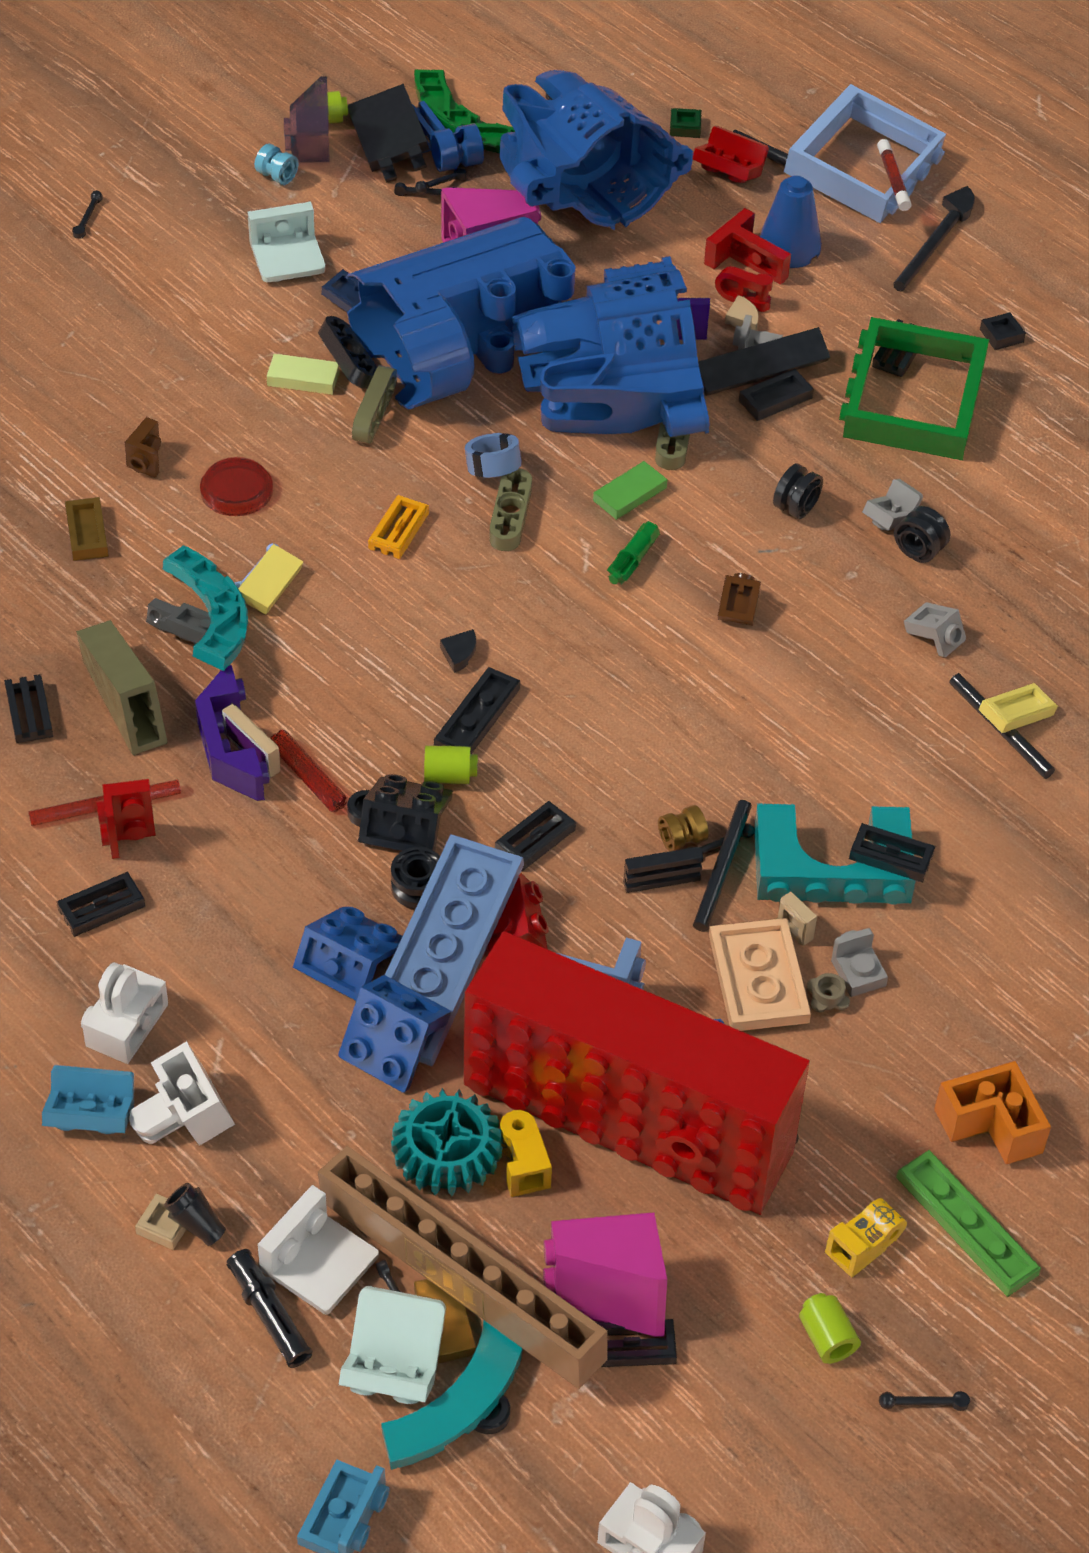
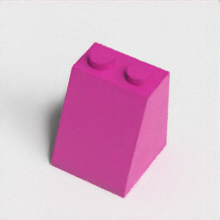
[441,187,541,243]
[543,1212,667,1337]

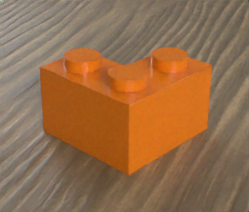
[934,1061,1051,1165]

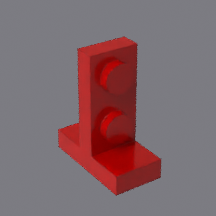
[704,208,791,285]

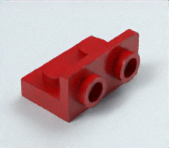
[96,779,156,859]

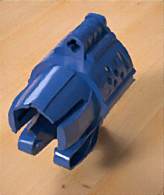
[500,70,693,230]
[512,256,710,437]

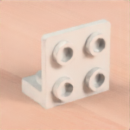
[258,1185,379,1315]

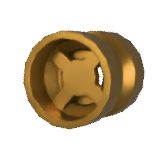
[658,805,709,851]

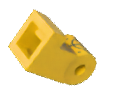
[500,1110,552,1197]
[825,1198,907,1278]

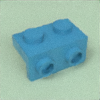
[42,1065,134,1134]
[297,1459,390,1553]

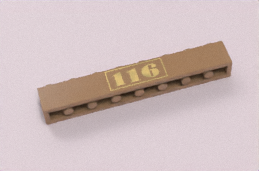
[318,1146,607,1389]

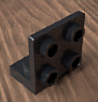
[358,774,453,851]

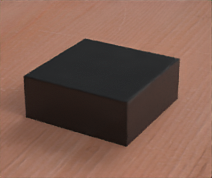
[980,312,1026,350]

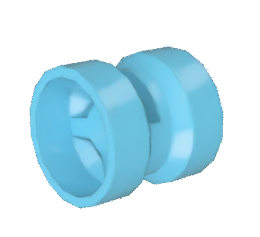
[254,143,299,185]

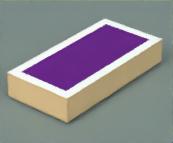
[222,704,280,778]

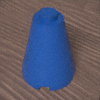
[759,176,822,268]

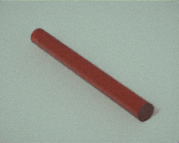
[28,779,181,826]

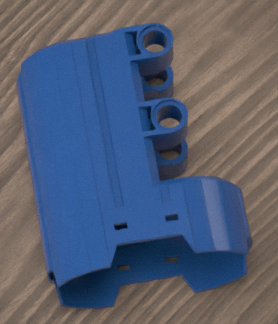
[346,217,576,409]

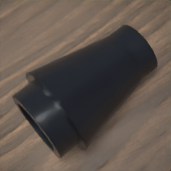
[164,1183,226,1246]

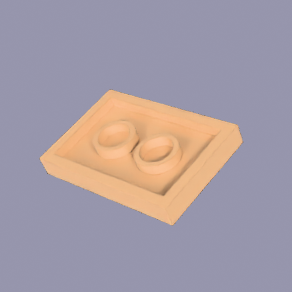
[709,918,811,1031]

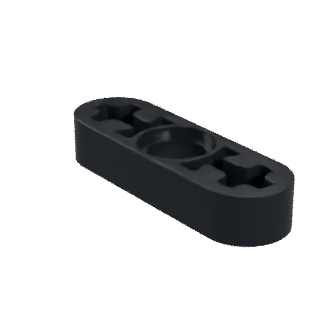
[318,316,377,389]

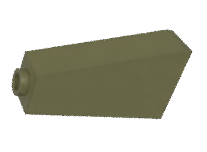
[76,620,168,755]

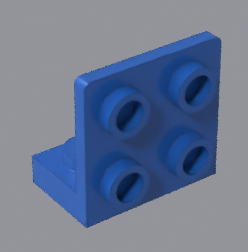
[293,907,403,1001]
[338,975,452,1092]

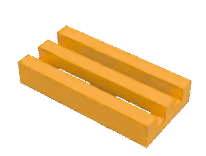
[368,495,429,559]

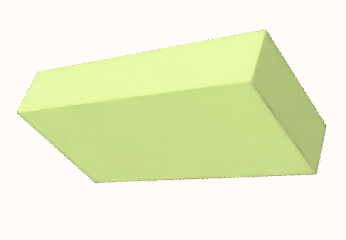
[267,354,340,395]

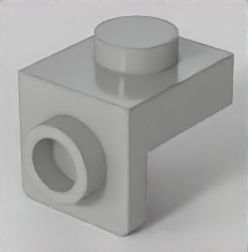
[862,479,923,530]

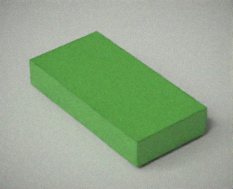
[593,461,668,520]

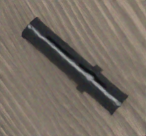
[226,1249,313,1368]

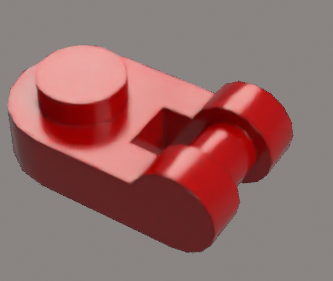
[715,266,773,312]

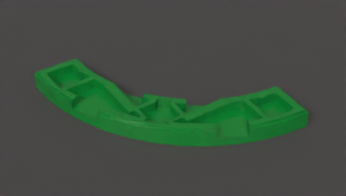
[414,69,515,154]

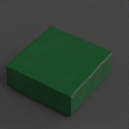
[670,108,702,138]

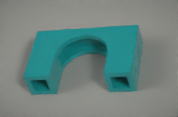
[754,804,916,905]

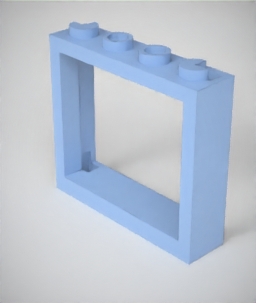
[784,84,946,223]

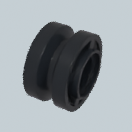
[773,463,823,519]
[894,506,951,563]
[391,847,440,909]

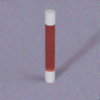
[877,139,912,211]

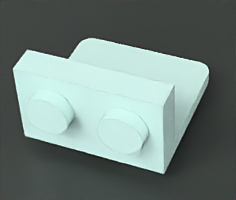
[248,202,325,282]
[339,1286,446,1404]

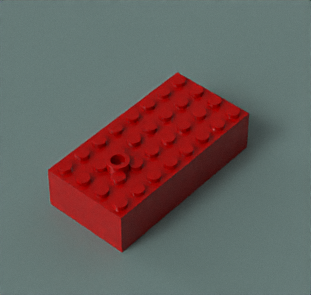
[464,931,810,1215]

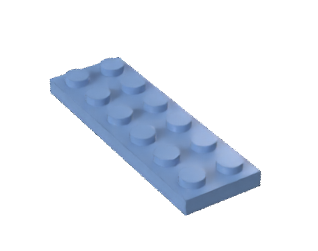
[385,834,524,1067]

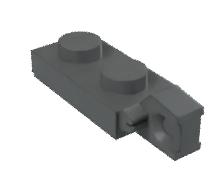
[146,598,247,643]

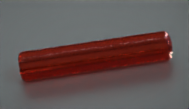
[270,730,347,813]

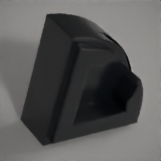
[942,186,975,222]
[440,629,476,673]

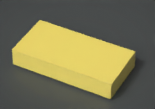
[238,544,303,615]
[979,683,1058,733]

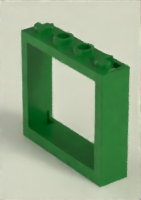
[839,317,989,461]

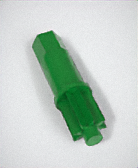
[607,521,660,585]

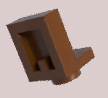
[124,417,161,478]
[718,573,761,626]

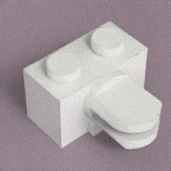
[81,962,168,1064]
[129,1041,235,1146]
[597,1482,706,1553]

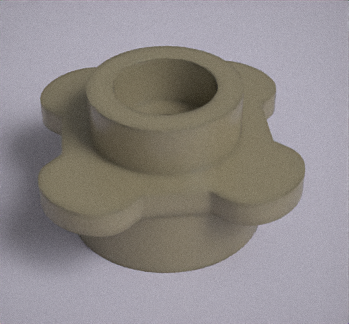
[807,973,850,1012]

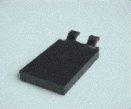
[348,83,430,183]

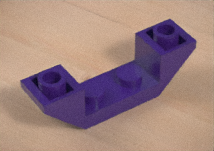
[195,665,270,801]

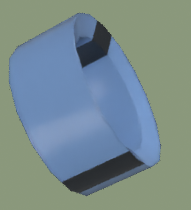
[465,433,522,478]

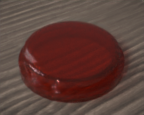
[200,457,273,516]

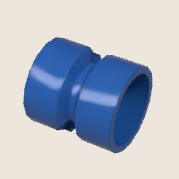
[430,123,484,172]

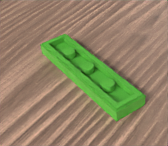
[896,1150,1041,1297]

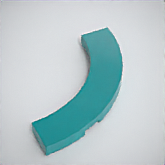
[162,545,248,671]
[381,1320,523,1470]

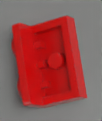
[693,126,769,183]
[487,873,549,952]

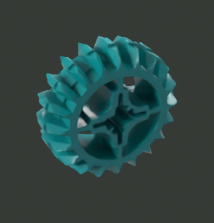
[391,1088,503,1197]

